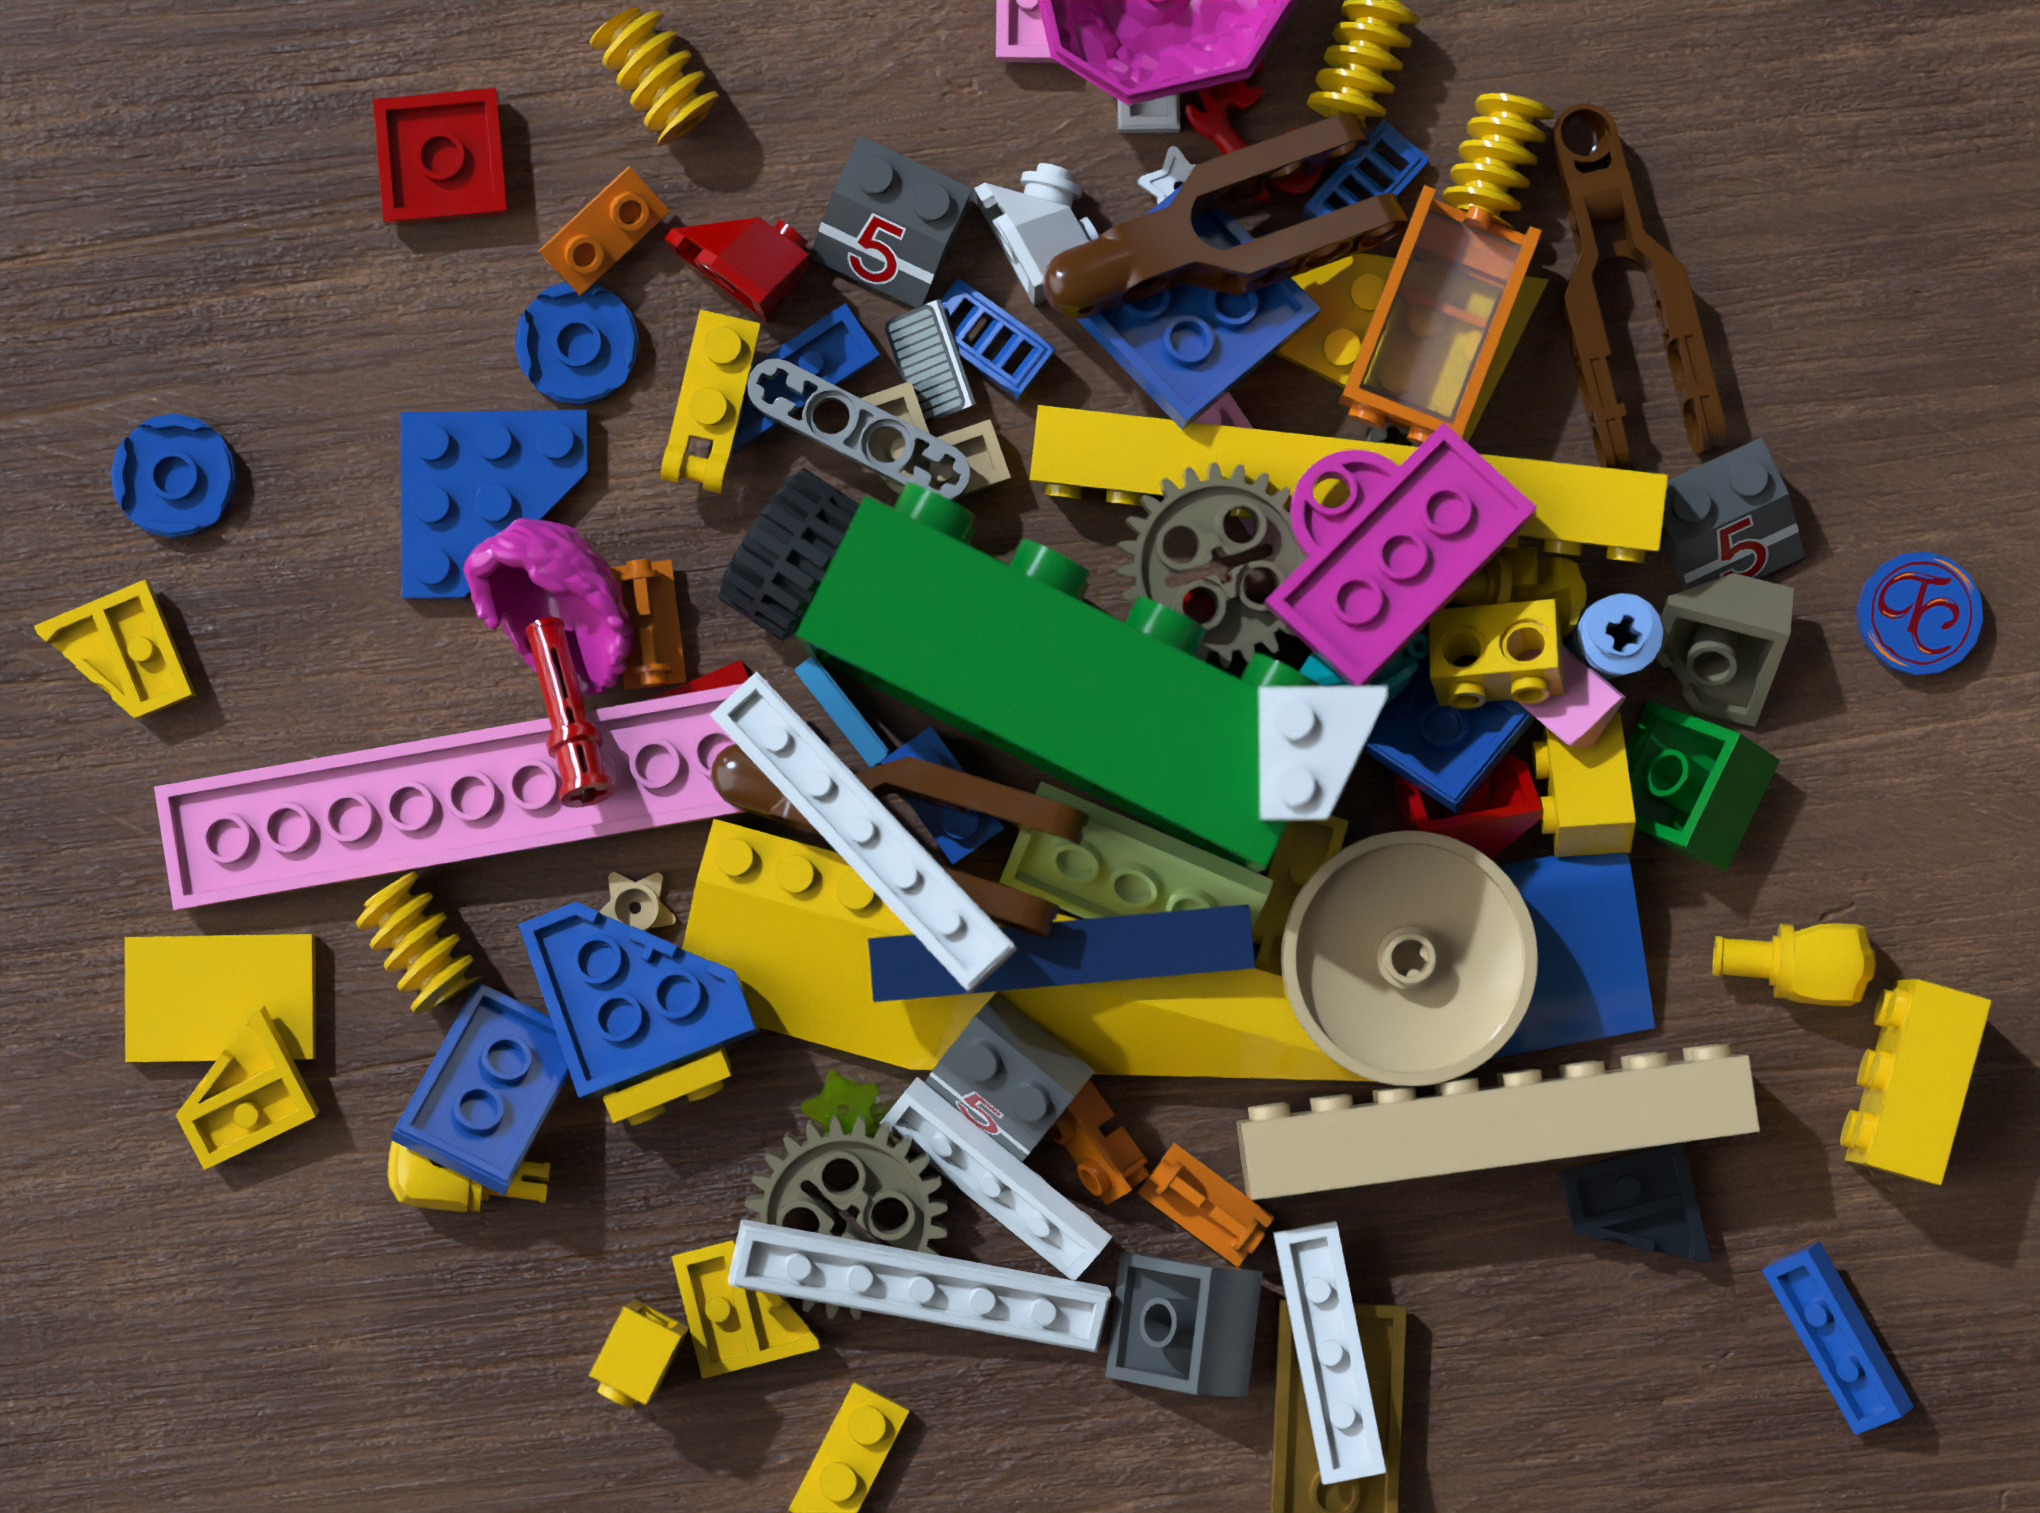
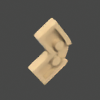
[860,381,1011,498]

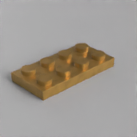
[1270,1299,1407,1513]

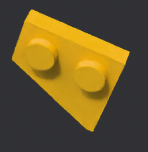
[34,580,197,720]
[175,1005,319,1170]
[671,1240,821,1379]

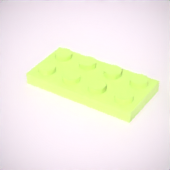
[999,781,1274,930]

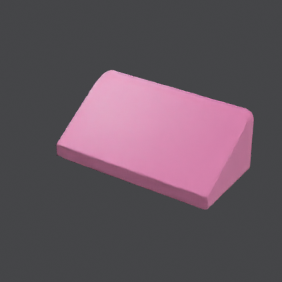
[1515,645,1626,748]

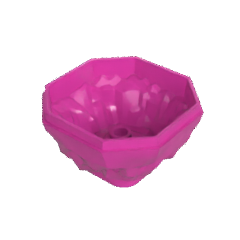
[1038,0,1297,105]

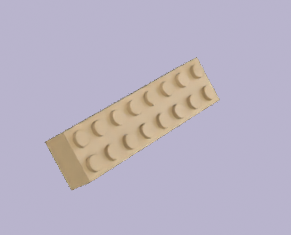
[1236,1043,1759,1200]

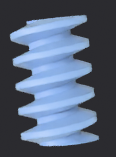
[1565,593,1663,680]

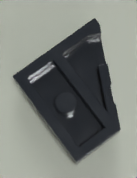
[1557,1142,1712,1262]

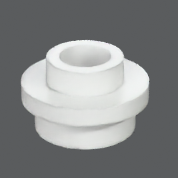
[1020,163,1083,208]

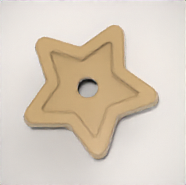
[599,872,676,932]

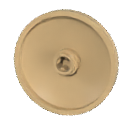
[1281,831,1538,1086]

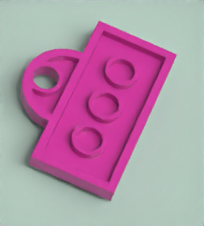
[1265,422,1537,687]

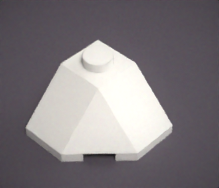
[974,183,1099,306]

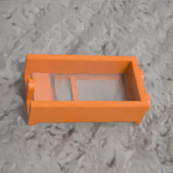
[1339,185,1542,446]

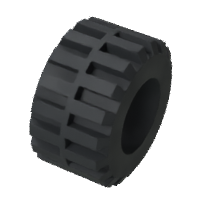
[719,468,860,641]

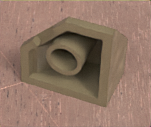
[1655,573,1794,727]

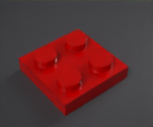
[372,88,509,226]

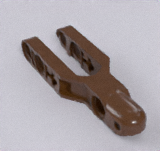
[1551,103,1728,471]
[1042,112,1409,319]
[711,743,1090,938]

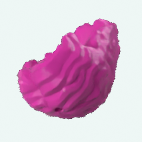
[463,518,635,697]

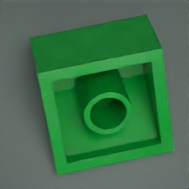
[1625,700,1780,872]

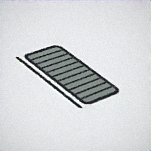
[885,299,975,424]

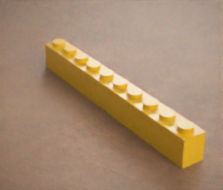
[1029,405,1668,563]

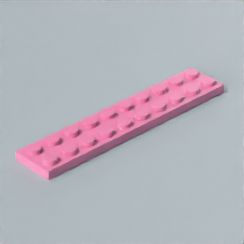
[154,679,771,911]

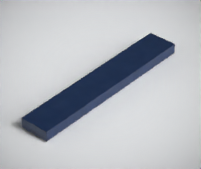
[868,904,1255,1002]

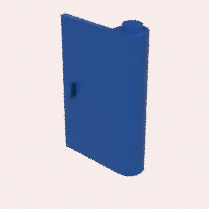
[1360,853,1655,1084]

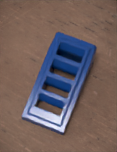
[1302,119,1430,220]
[941,278,1056,403]

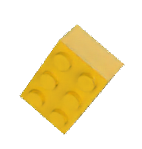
[1840,979,1992,1185]

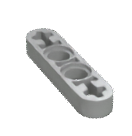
[747,358,971,501]

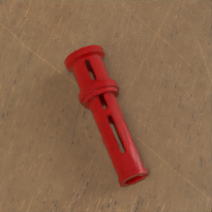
[525,617,616,808]

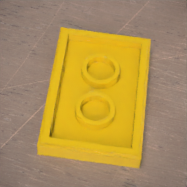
[124,934,316,1062]

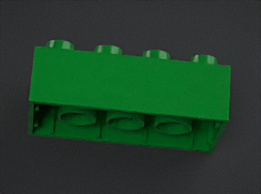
[795,482,1323,873]

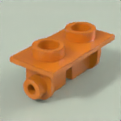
[538,166,670,296]
[610,559,687,691]
[1047,1079,1150,1205]
[1137,1143,1275,1267]

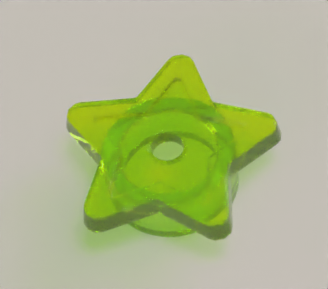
[800,1069,880,1134]

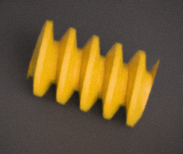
[1307,0,1421,128]
[589,7,719,146]
[1441,93,1554,230]
[356,871,484,1014]

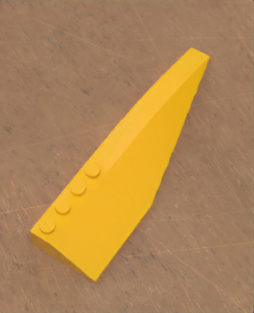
[682,819,1377,1082]

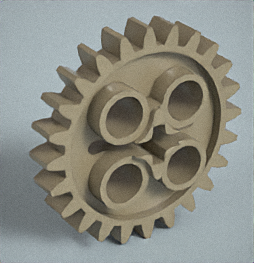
[1115,462,1306,669]
[744,1114,948,1320]

